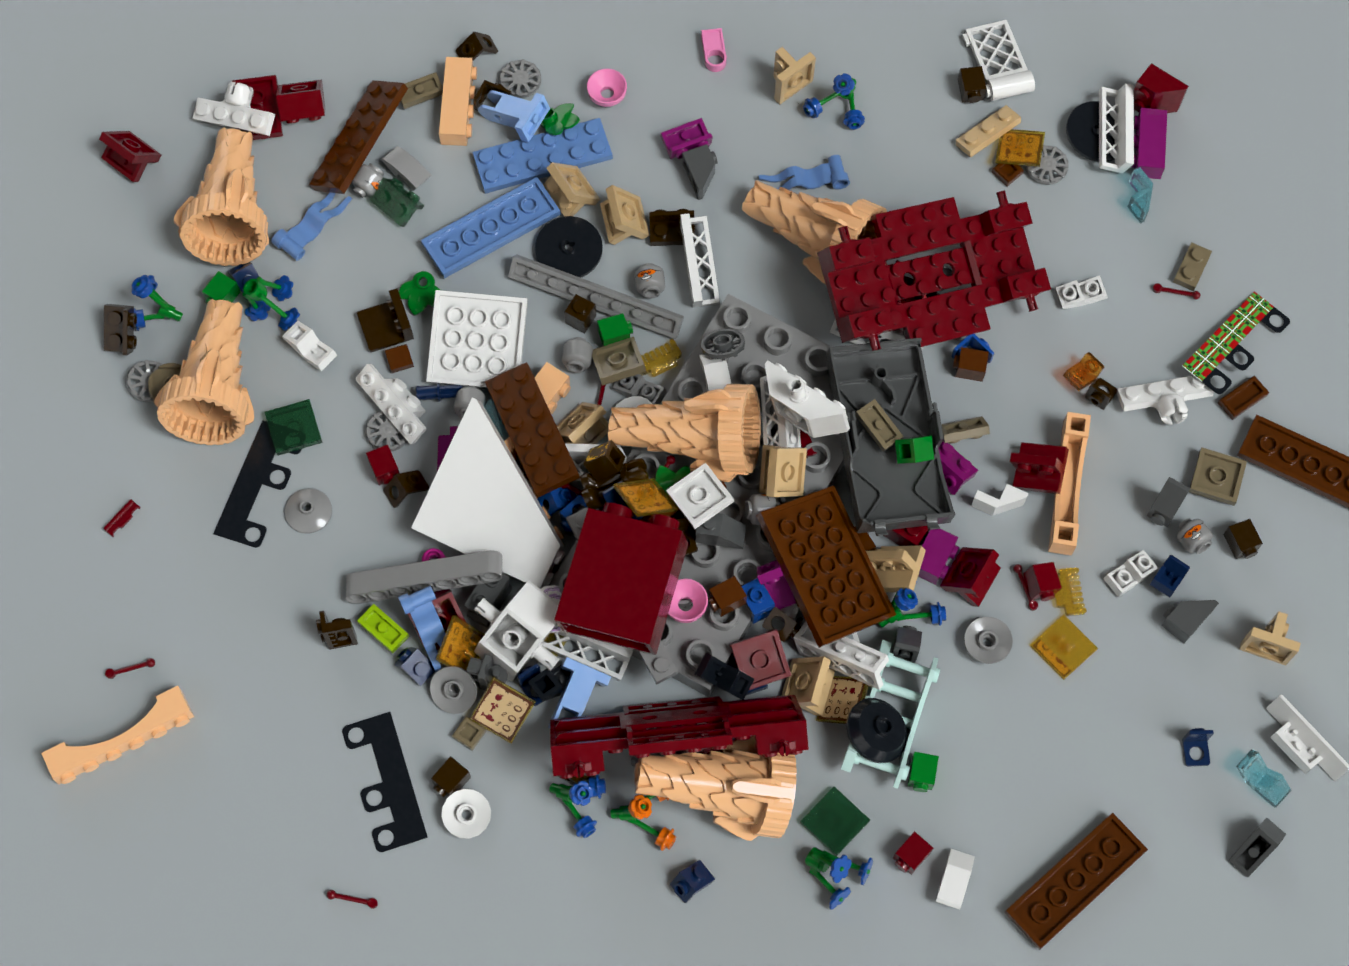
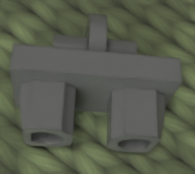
[467,655,508,691]

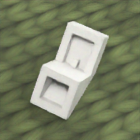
[282,321,337,371]
[699,352,731,391]
[971,484,1029,516]
[936,849,975,910]

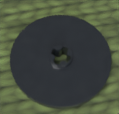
[1066,101,1115,162]
[535,216,603,278]

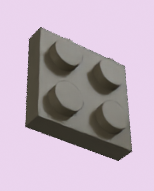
[592,337,646,386]
[1189,447,1247,506]

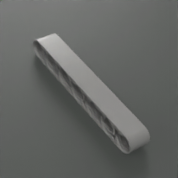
[345,550,502,604]

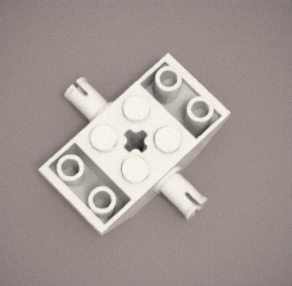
[765,360,850,438]
[474,580,560,682]

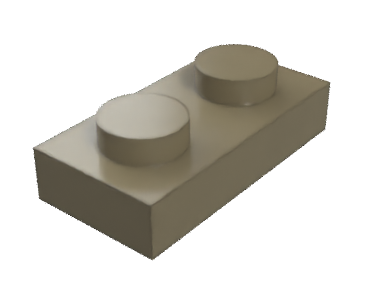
[400,72,443,109]
[1173,242,1212,291]
[855,399,904,452]
[942,416,990,443]

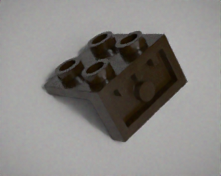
[357,288,414,352]

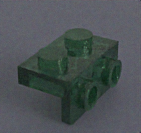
[369,178,425,227]

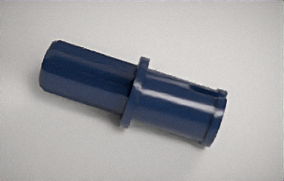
[416,383,463,401]

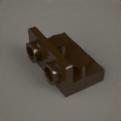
[649,209,695,246]
[104,304,137,355]
[316,611,358,650]

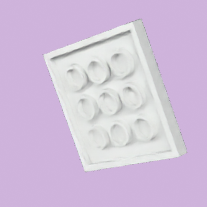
[426,290,528,388]

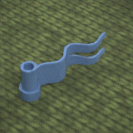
[758,155,850,190]
[271,192,352,261]
[398,586,446,672]

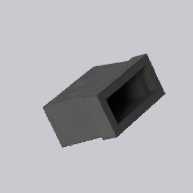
[464,573,512,628]

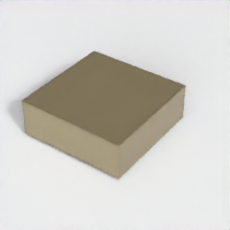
[452,716,486,751]

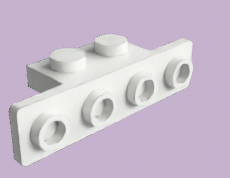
[356,363,426,444]
[1266,695,1349,781]

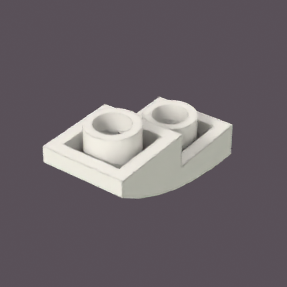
[1056,275,1108,309]
[1103,550,1158,597]

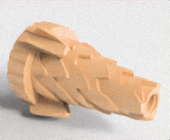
[174,127,269,266]
[742,180,887,285]
[154,299,254,445]
[608,384,761,482]
[634,736,797,841]

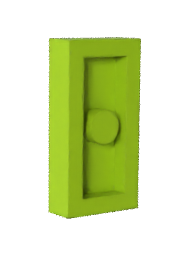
[357,604,410,654]

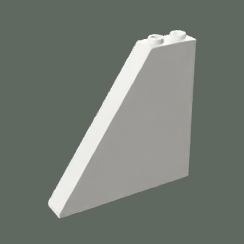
[411,397,565,589]

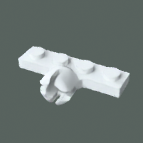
[192,82,275,136]
[1117,375,1214,425]

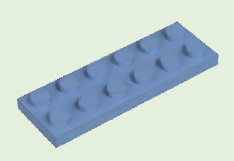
[473,118,613,194]
[421,177,561,279]

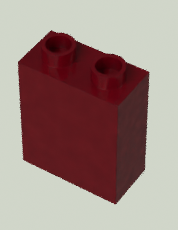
[554,502,688,655]

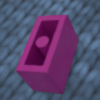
[918,529,959,585]

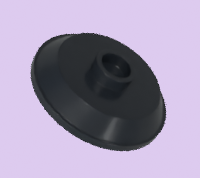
[846,698,907,763]

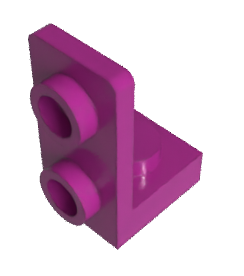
[757,560,796,610]

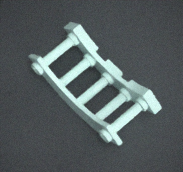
[841,640,940,789]

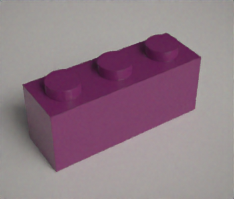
[1131,108,1168,179]

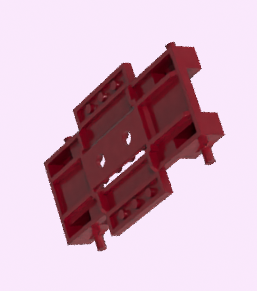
[817,190,1051,351]
[550,695,809,779]

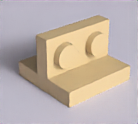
[773,47,816,105]
[543,162,601,217]
[600,185,650,245]
[557,402,609,444]
[759,445,807,497]
[866,546,926,592]
[1239,611,1301,666]
[781,656,835,716]

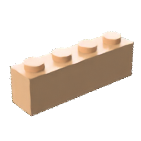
[439,57,477,146]

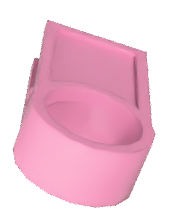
[701,28,727,72]

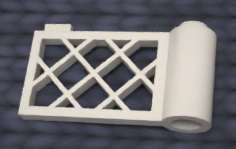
[962,20,1035,101]

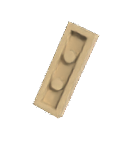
[956,105,1021,158]

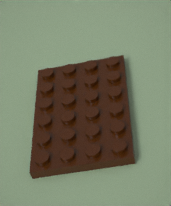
[756,485,896,648]

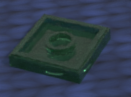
[265,399,323,456]
[800,787,870,856]

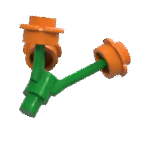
[610,795,677,851]

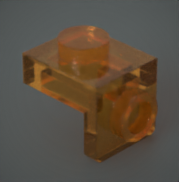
[1063,352,1105,391]

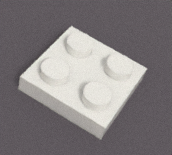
[666,463,734,529]

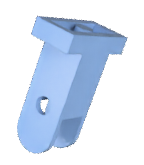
[478,90,550,143]
[548,657,611,728]

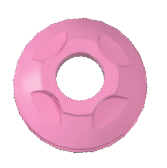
[587,69,627,107]
[668,579,708,623]

